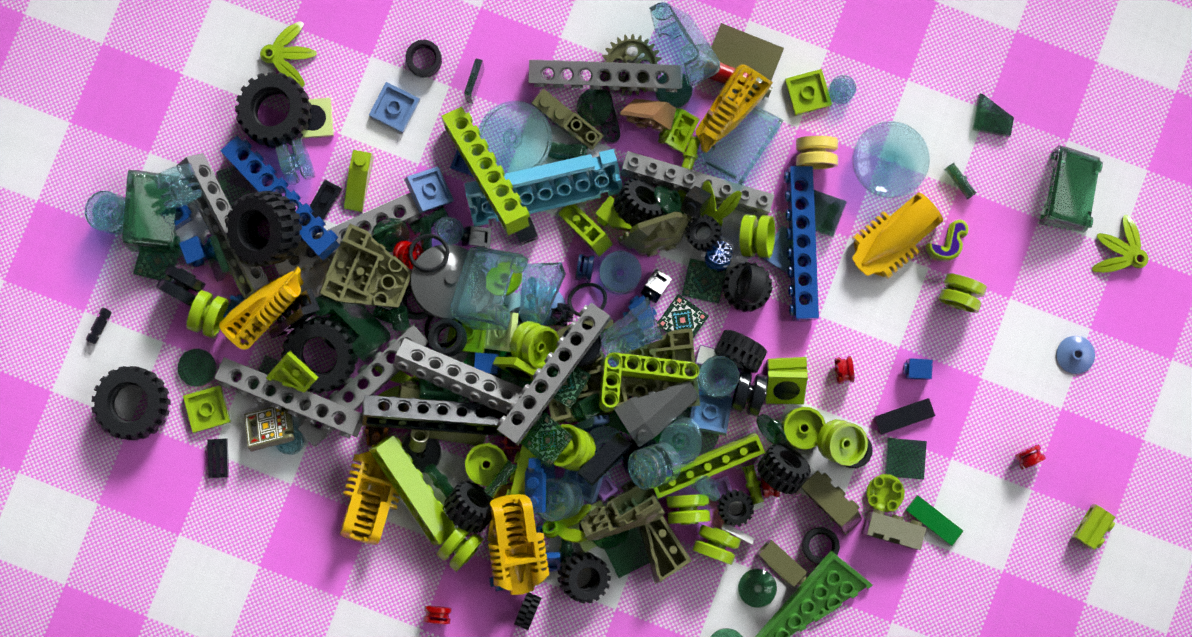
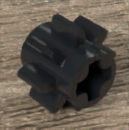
[550,303,575,327]

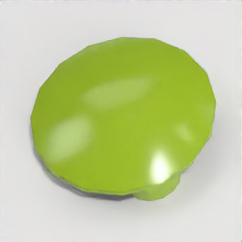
[866,474,905,512]

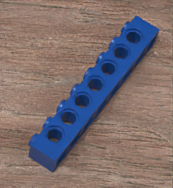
[220,136,340,261]
[784,166,819,321]

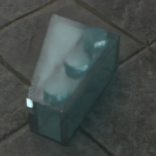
[519,262,566,325]
[601,297,663,355]

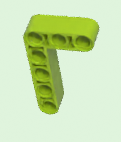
[599,353,699,412]

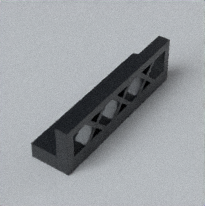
[269,288,320,338]

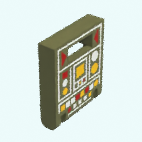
[244,403,294,452]

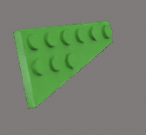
[755,551,873,637]

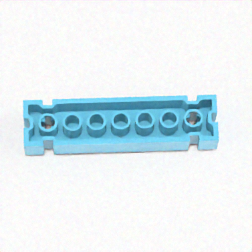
[464,149,622,227]

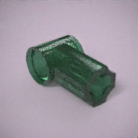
[548,141,588,161]
[373,306,409,331]

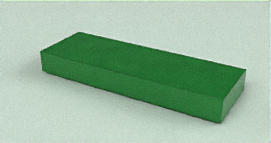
[905,495,963,546]

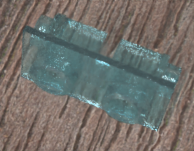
[690,475,720,501]

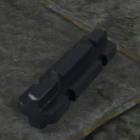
[86,307,112,344]

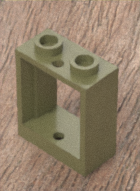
[756,539,807,587]

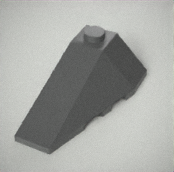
[614,381,699,447]

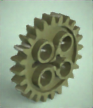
[602,34,662,96]

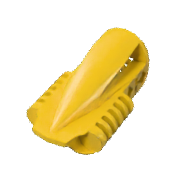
[696,64,773,153]
[852,192,943,279]
[219,266,304,350]
[340,445,400,545]
[488,494,549,595]

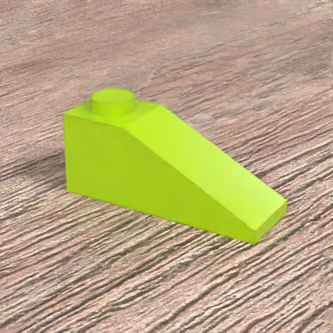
[344,150,374,212]
[595,196,632,232]
[558,204,613,257]

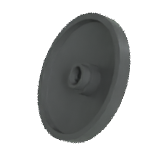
[410,244,487,320]

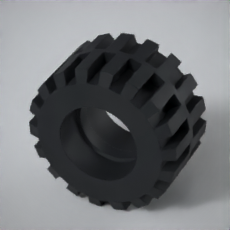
[613,179,667,227]
[723,262,773,312]
[714,330,767,373]
[757,443,811,495]
[444,481,494,533]
[557,551,611,604]

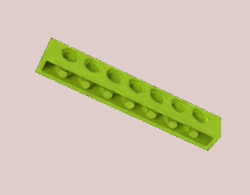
[441,106,530,236]

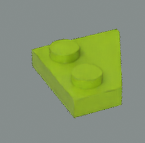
[266,351,319,393]

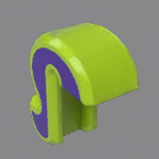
[925,220,969,262]

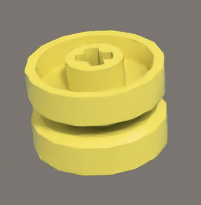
[796,136,838,169]

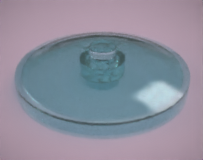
[479,101,552,174]
[852,121,930,198]

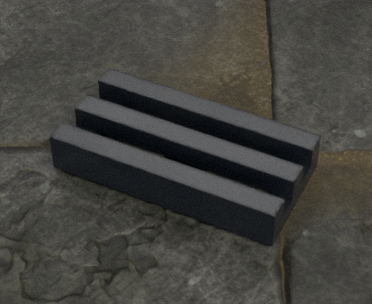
[207,438,229,478]

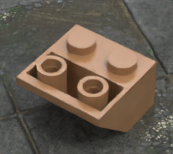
[620,98,676,132]

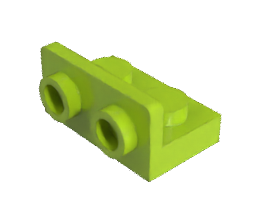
[658,108,700,153]

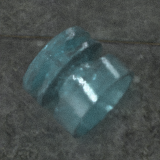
[153,163,204,209]
[85,191,136,235]
[697,356,739,399]
[628,442,681,490]

